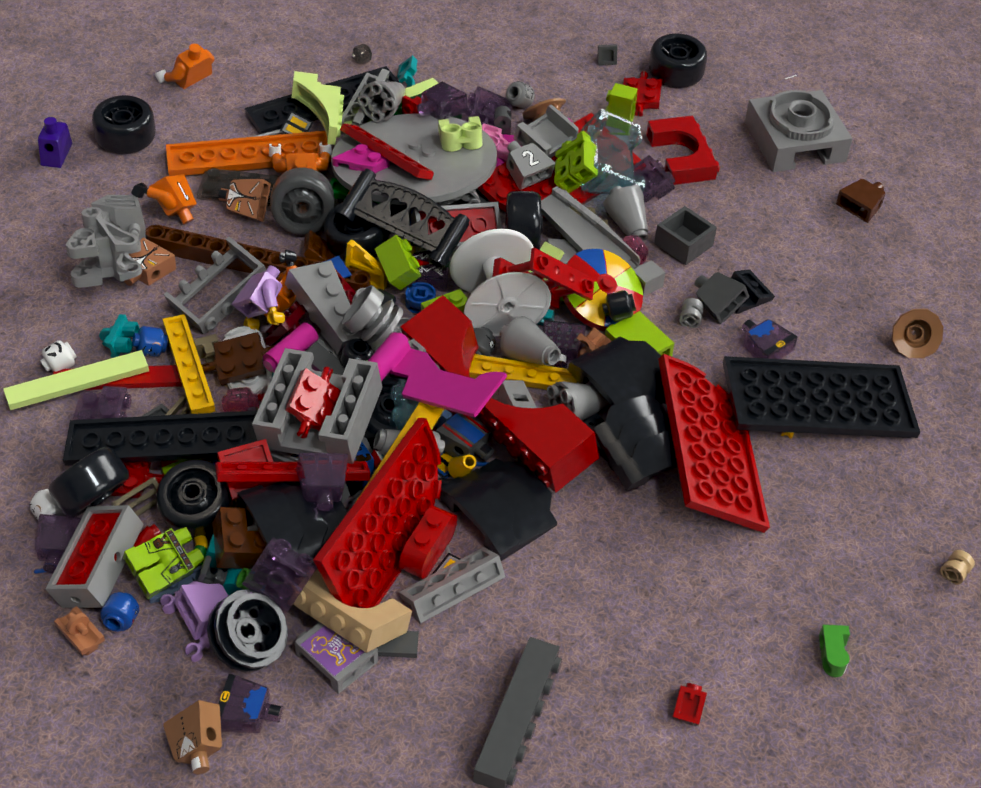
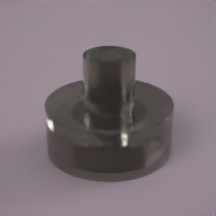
[352,44,372,64]

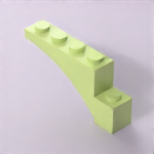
[292,71,344,145]

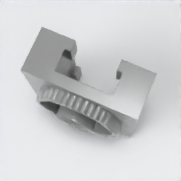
[745,90,853,172]
[252,348,382,464]

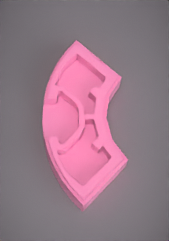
[482,123,510,161]

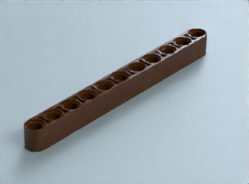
[146,225,371,292]

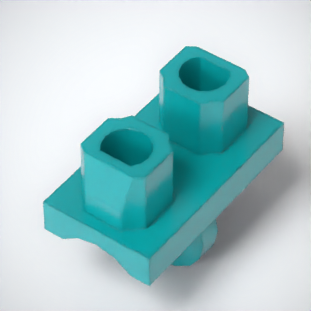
[99,314,140,358]

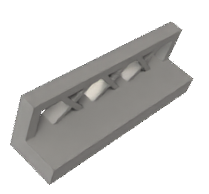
[341,68,390,126]
[399,547,505,624]

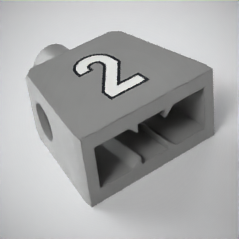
[506,141,556,190]

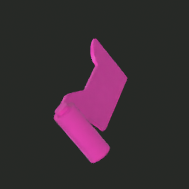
[368,332,507,417]

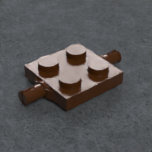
[201,332,275,385]

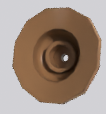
[522,98,566,121]
[892,308,944,358]

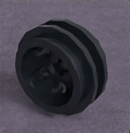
[207,589,288,672]

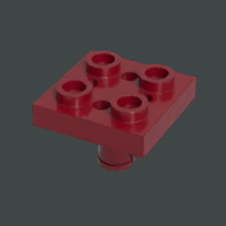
[264,301,307,346]

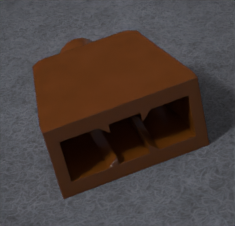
[836,179,886,223]

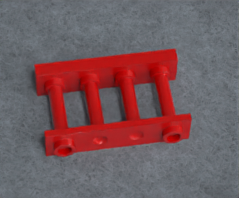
[492,248,594,310]

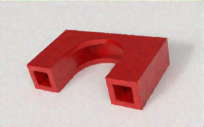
[646,115,720,185]

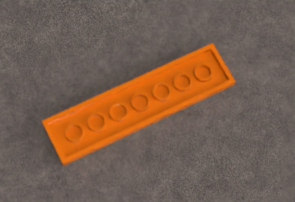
[166,131,332,176]

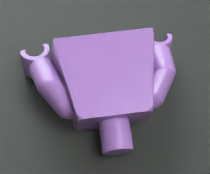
[160,581,236,662]

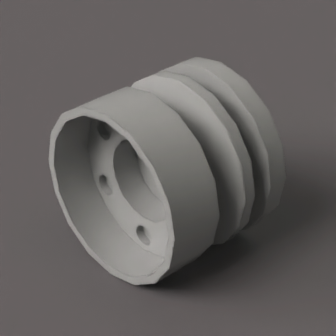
[342,285,404,348]

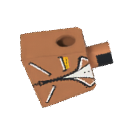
[218,179,271,222]
[124,237,177,286]

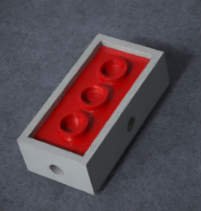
[410,202,502,256]
[46,505,144,608]

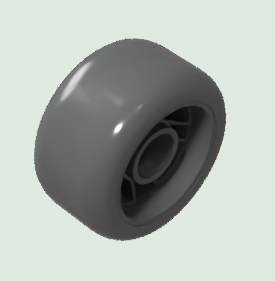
[270,167,335,235]

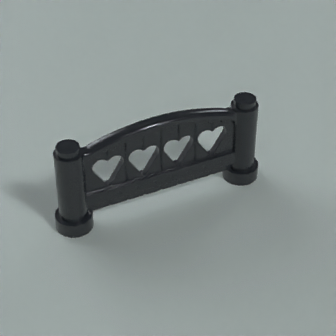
[333,169,470,270]

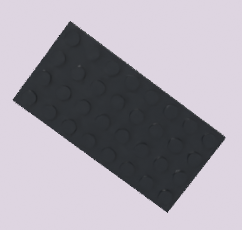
[722,356,920,438]

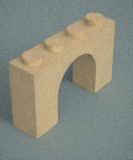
[288,569,412,653]

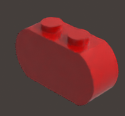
[399,505,457,579]

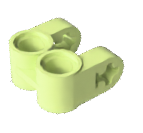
[438,116,483,151]

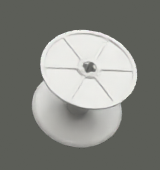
[450,229,551,337]

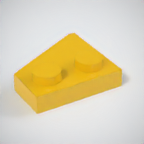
[345,240,388,290]

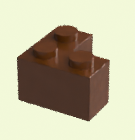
[212,507,269,570]

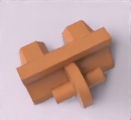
[577,327,611,357]
[54,606,105,655]

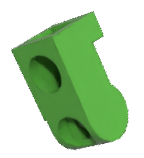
[819,625,850,677]

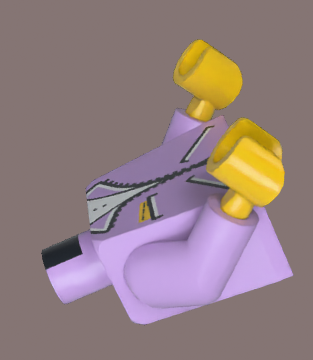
[231,265,285,330]

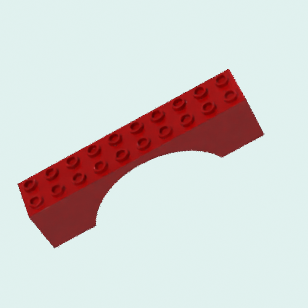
[400,295,599,493]

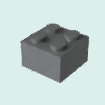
[654,206,717,265]

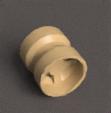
[940,550,975,585]

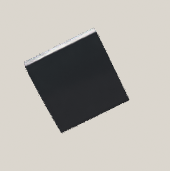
[731,269,775,314]

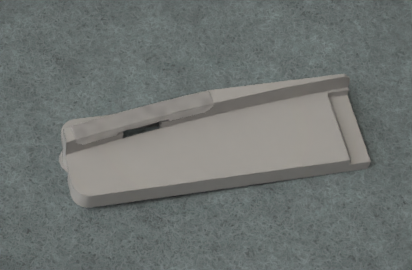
[541,186,640,269]

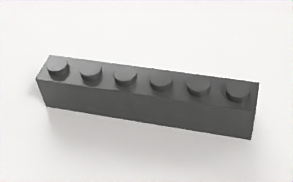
[473,637,562,788]

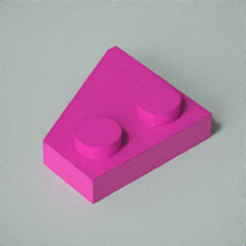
[332,144,390,173]

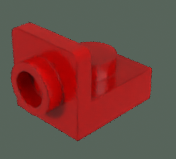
[402,95,432,114]
[672,683,707,725]

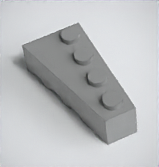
[285,260,362,355]

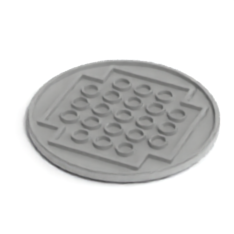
[331,113,497,205]

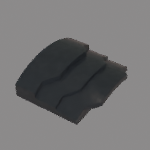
[567,337,666,406]
[592,395,678,491]
[440,458,557,561]
[237,481,347,581]

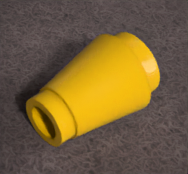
[448,454,476,478]

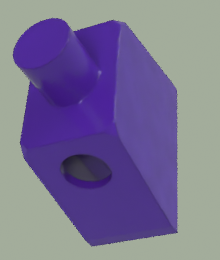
[38,117,73,168]

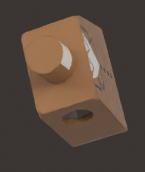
[163,700,222,774]

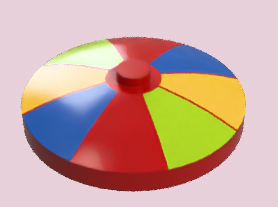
[560,249,643,331]

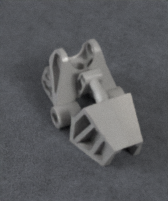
[66,195,146,288]

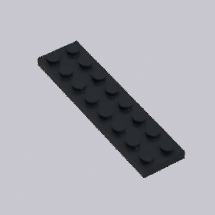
[245,66,400,134]
[62,411,257,466]

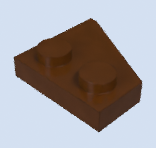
[303,230,334,262]

